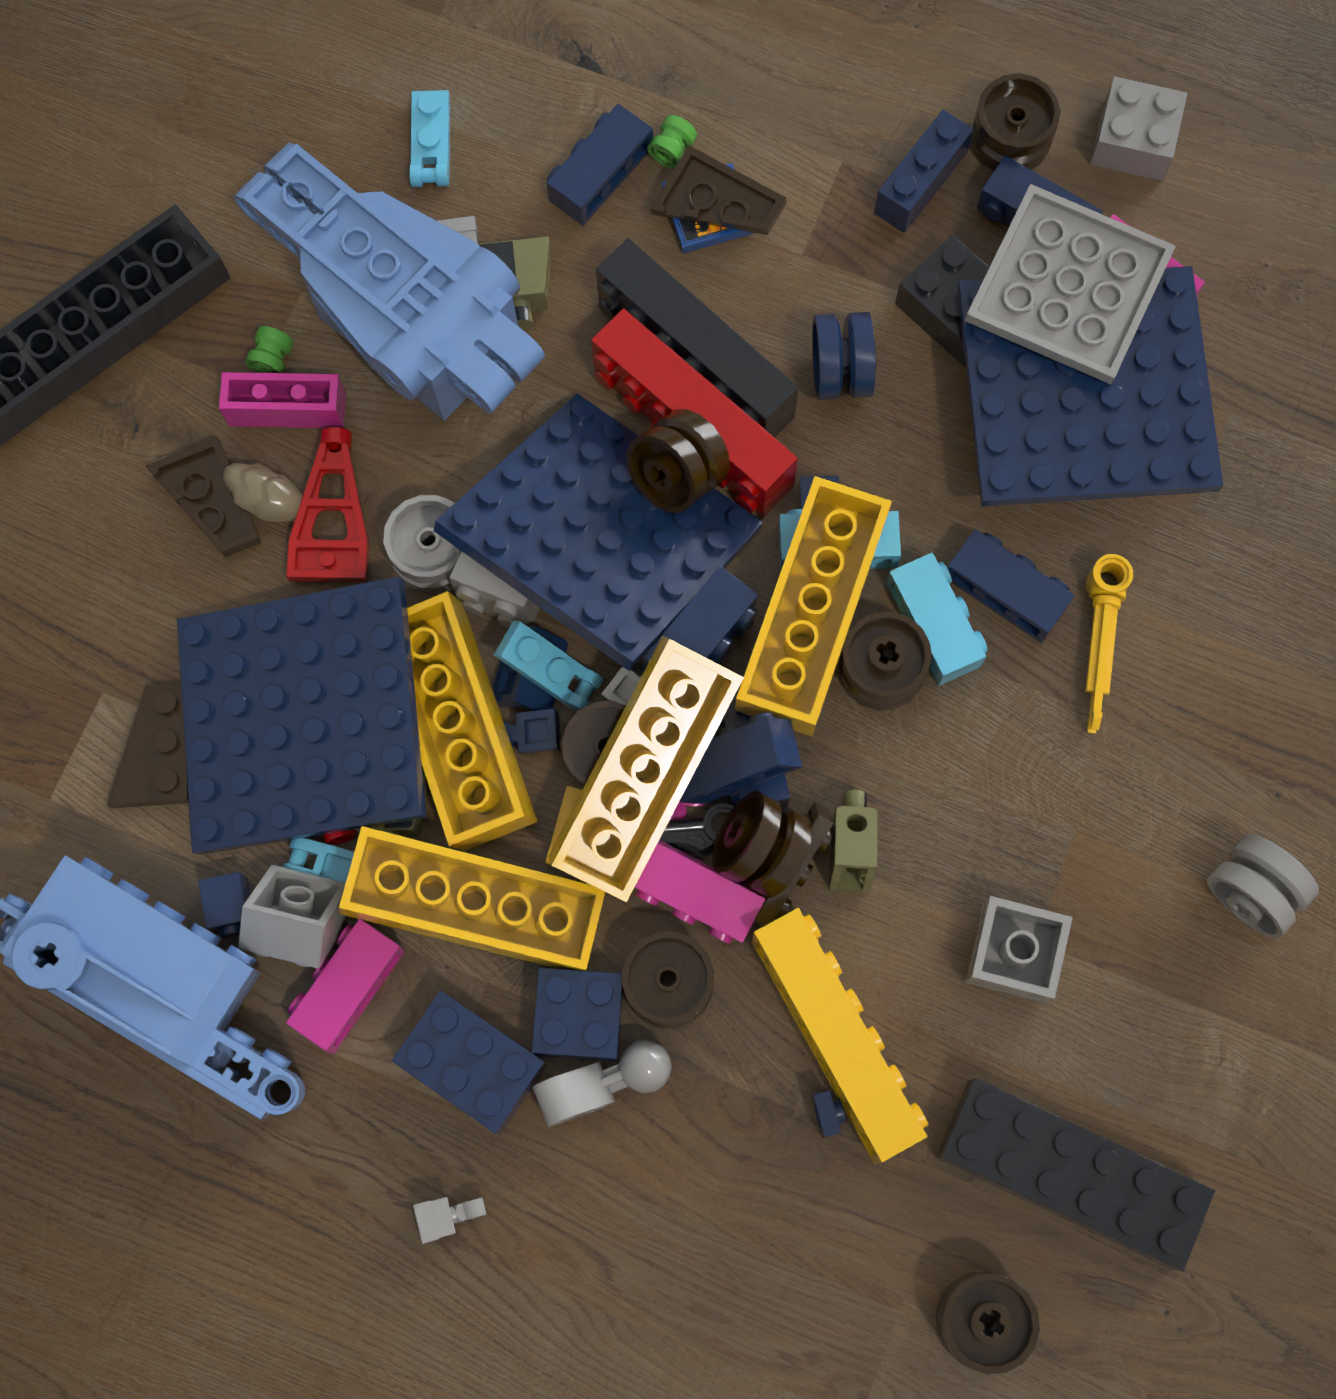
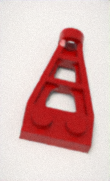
[286,427,370,583]

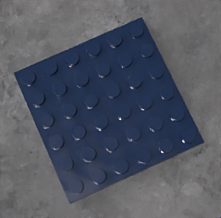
[957,266,1223,507]
[433,393,763,671]
[177,577,426,855]

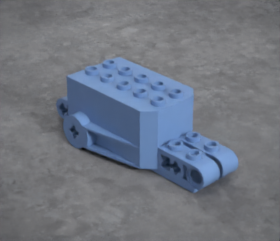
[233,142,545,421]
[0,855,305,1119]

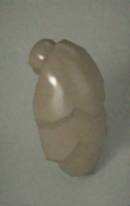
[222,462,303,522]

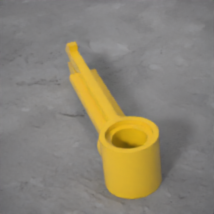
[1085,554,1133,734]

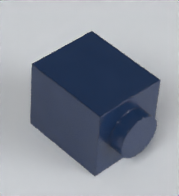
[198,872,251,938]

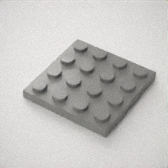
[965,184,1176,384]

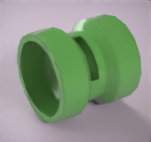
[647,115,698,169]
[245,326,294,373]

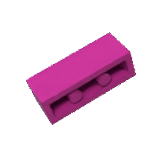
[219,372,346,428]
[635,840,765,944]
[286,919,406,1055]

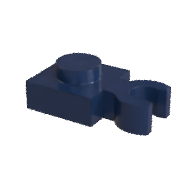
[503,709,560,755]

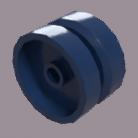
[812,312,876,400]

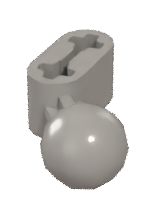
[533,1039,672,1128]

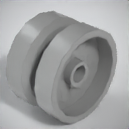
[383,495,461,594]
[1207,834,1319,939]

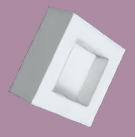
[602,665,643,705]

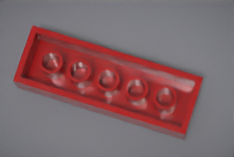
[591,308,798,518]

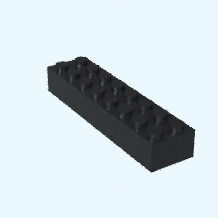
[0,204,231,446]

